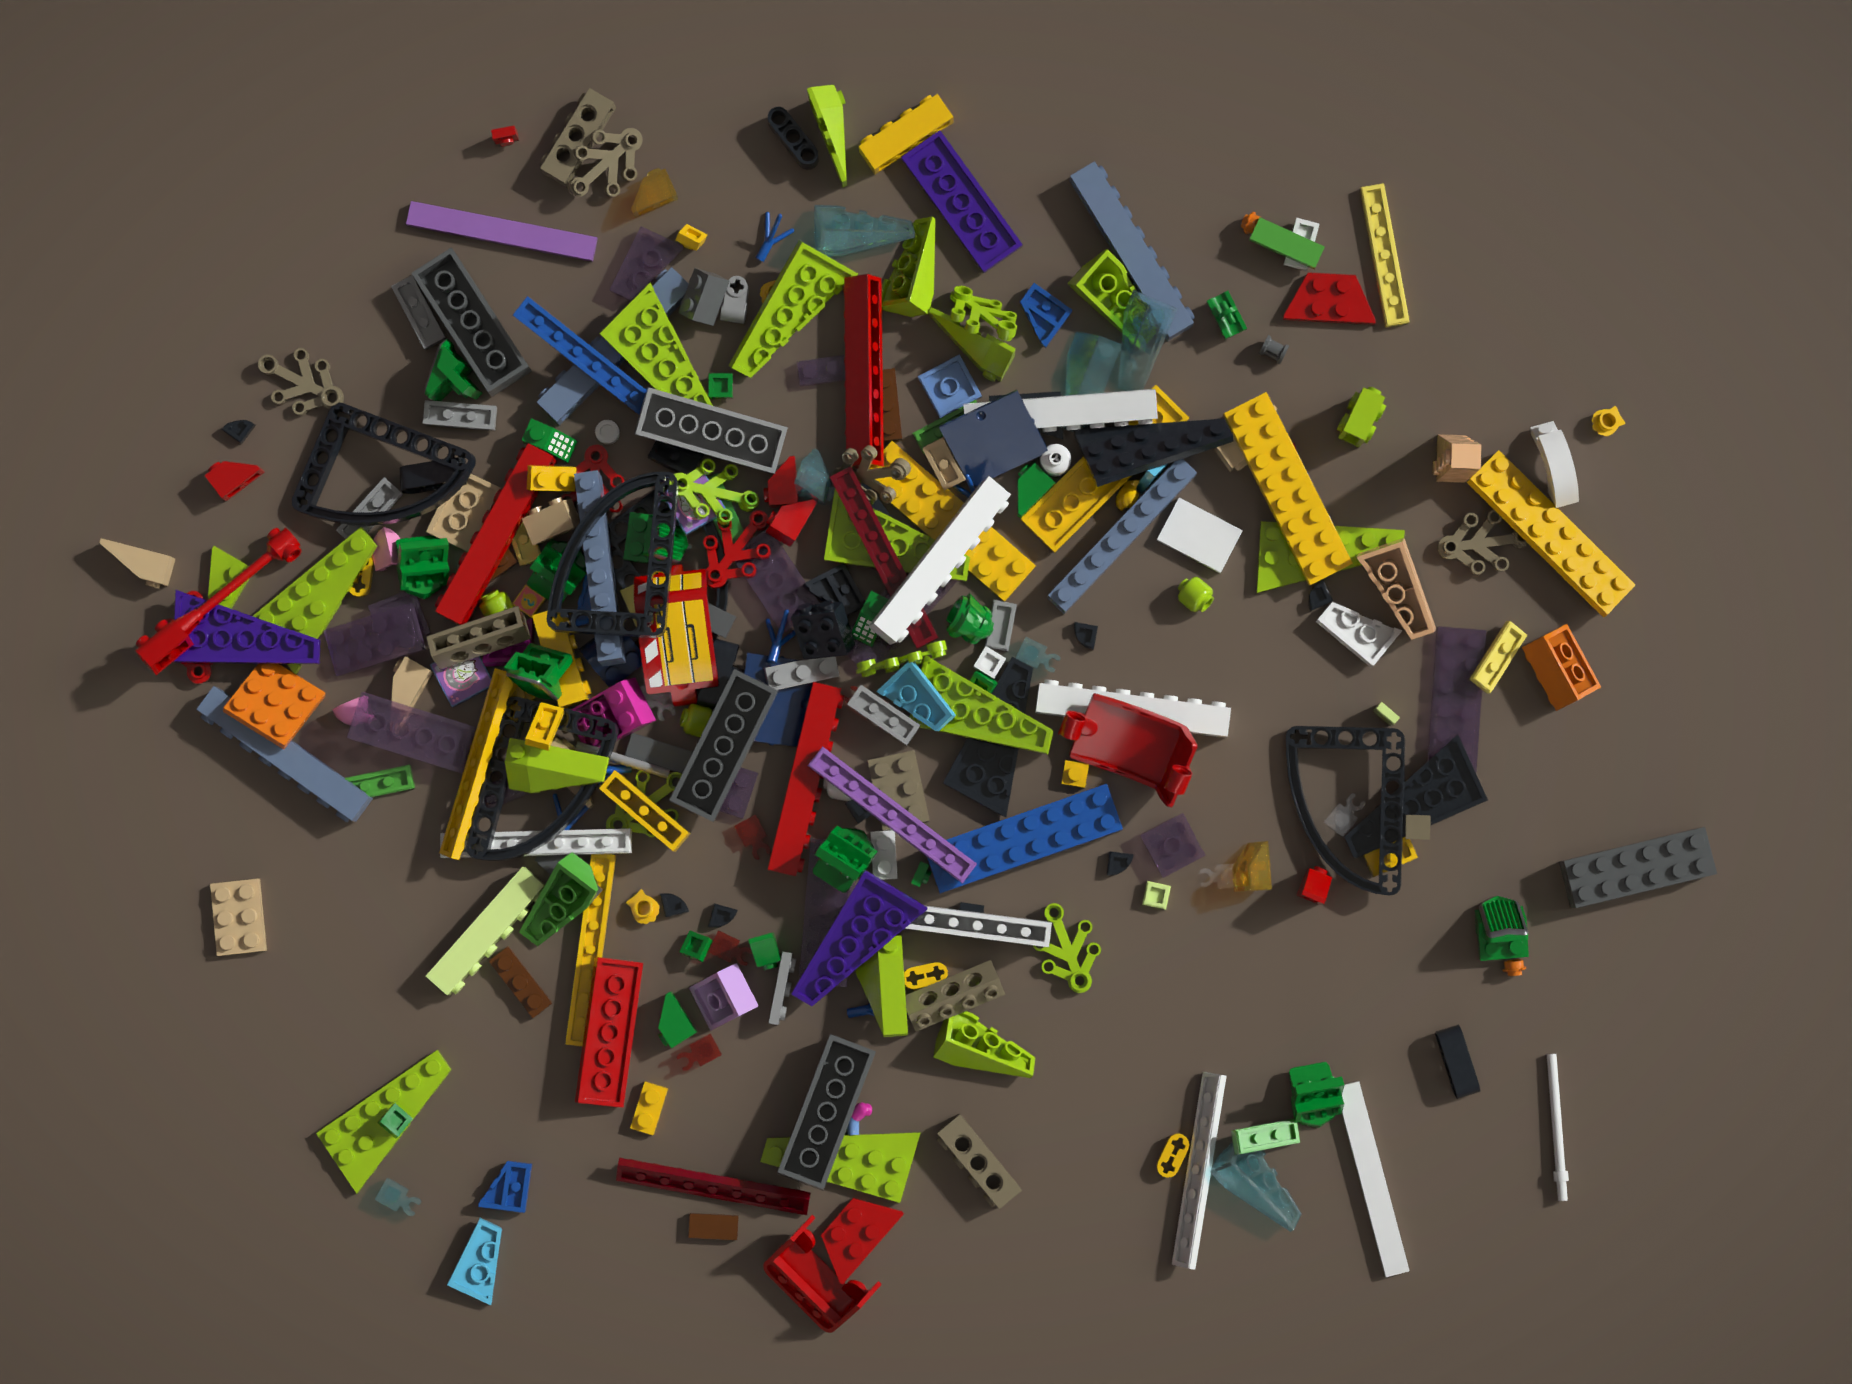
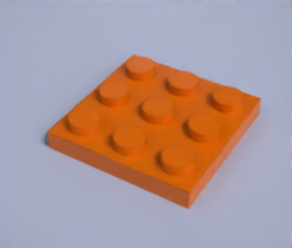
[223,664,325,749]

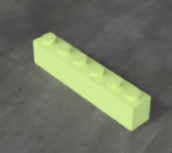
[426,867,545,995]

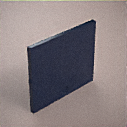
[939,390,1048,487]
[744,653,813,747]

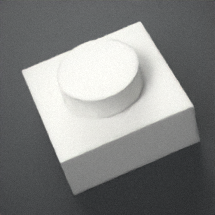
[973,646,1006,679]

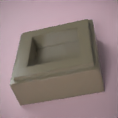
[1405,815,1431,840]

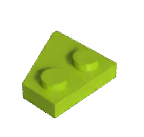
[208,546,250,609]

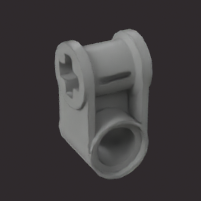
[720,276,749,324]

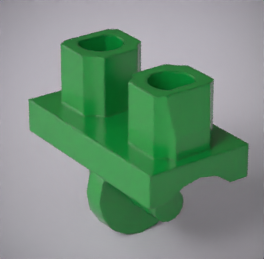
[1206,290,1247,340]

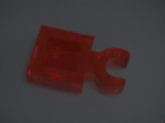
[734,815,771,860]
[708,930,753,966]
[676,1034,722,1071]

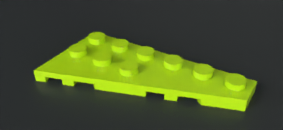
[729,240,858,378]
[599,282,713,406]
[824,489,970,582]
[1256,521,1405,594]
[253,527,378,674]
[909,656,1054,755]
[316,1050,451,1194]
[760,1132,921,1203]

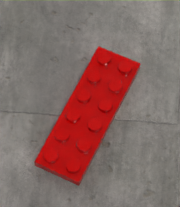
[575,957,643,1108]

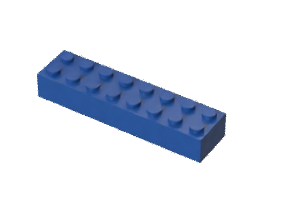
[927,784,1123,894]

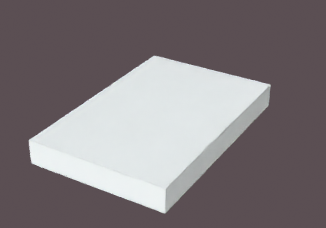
[1156,498,1243,573]

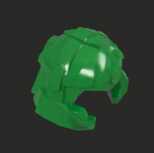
[946,593,994,644]

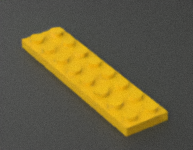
[1021,385,1189,553]
[1223,392,1353,586]
[869,441,1036,602]
[1467,450,1635,618]

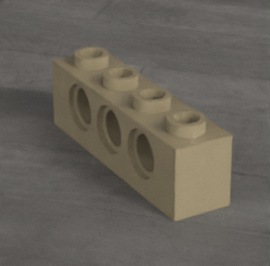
[540,88,616,188]
[427,606,531,669]
[906,960,1005,1032]
[937,1114,1022,1209]

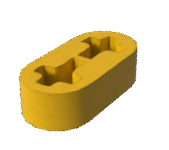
[349,556,374,597]
[904,962,948,989]
[1156,1133,1189,1178]

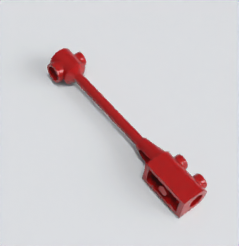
[135,528,302,675]

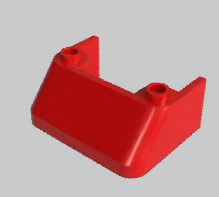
[763,1215,882,1333]

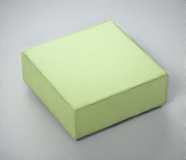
[1373,702,1400,726]
[1142,881,1171,910]

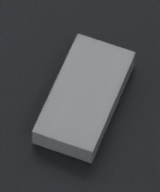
[985,600,1017,652]

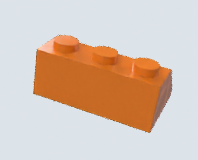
[1522,624,1601,711]

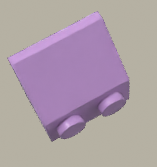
[689,963,758,1031]

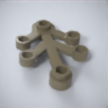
[568,128,643,197]
[258,348,344,416]
[831,445,911,505]
[1438,510,1528,575]

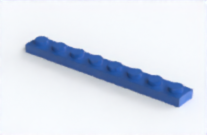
[512,296,646,415]

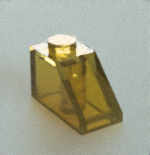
[631,168,678,218]
[1232,841,1272,892]

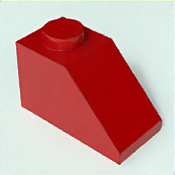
[764,456,798,508]
[204,461,265,501]
[765,499,817,547]
[1297,866,1332,905]

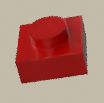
[491,125,519,146]

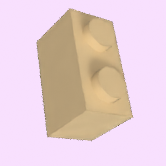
[522,497,580,545]

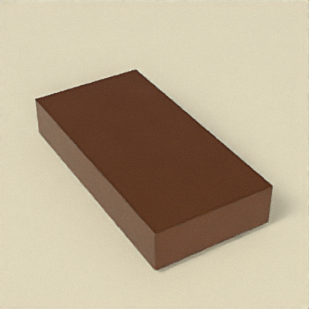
[688,1213,739,1240]

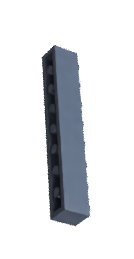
[1069,161,1195,341]
[537,267,689,426]
[1047,459,1197,614]
[574,470,626,667]
[197,686,373,822]

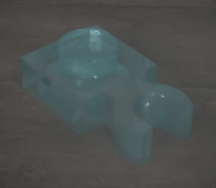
[1016,637,1061,673]
[375,1178,422,1216]

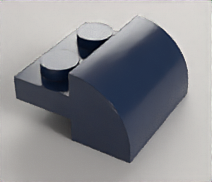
[579,636,642,688]

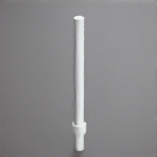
[1547,1054,1569,1201]

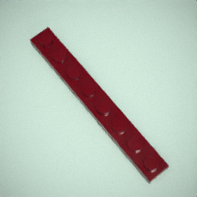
[830,466,938,649]
[616,1157,811,1215]

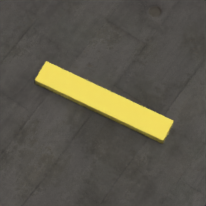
[1360,183,1410,327]

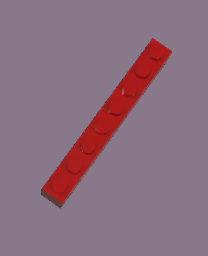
[843,274,884,469]
[435,443,556,625]
[767,682,845,877]

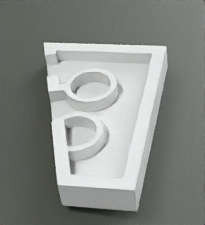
[1316,602,1402,668]

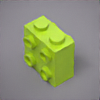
[1337,387,1386,448]

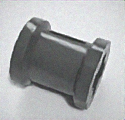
[1259,335,1289,364]

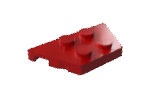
[1283,272,1376,325]
[821,1198,905,1285]

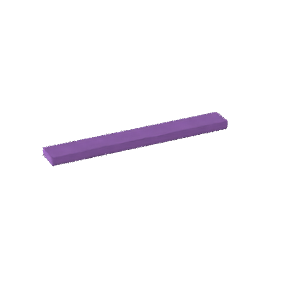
[406,201,598,262]
[808,746,977,884]

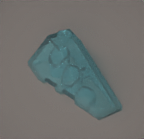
[814,205,915,257]
[1118,290,1177,391]
[1064,332,1122,432]
[794,448,835,506]
[1210,1142,1301,1232]

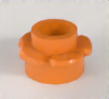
[1241,212,1260,234]
[1502,959,1526,976]

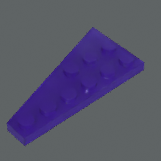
[173,590,320,664]
[791,870,928,1007]

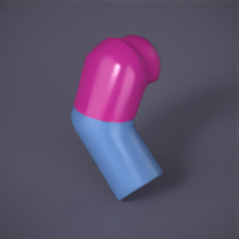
[847,1102,872,1135]

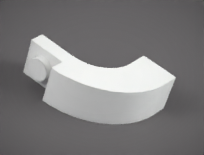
[1530,421,1579,508]

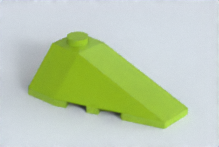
[807,85,847,187]
[882,217,935,317]
[1067,249,1157,349]
[929,307,1016,382]
[505,738,609,793]
[855,935,908,1037]
[933,1011,1035,1078]

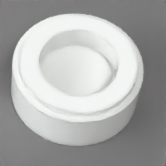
[595,420,620,445]

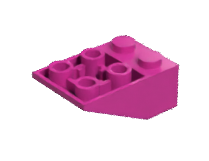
[571,678,656,748]

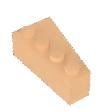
[1433,434,1481,483]
[1357,538,1436,640]

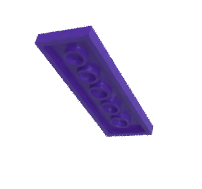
[901,130,1023,273]

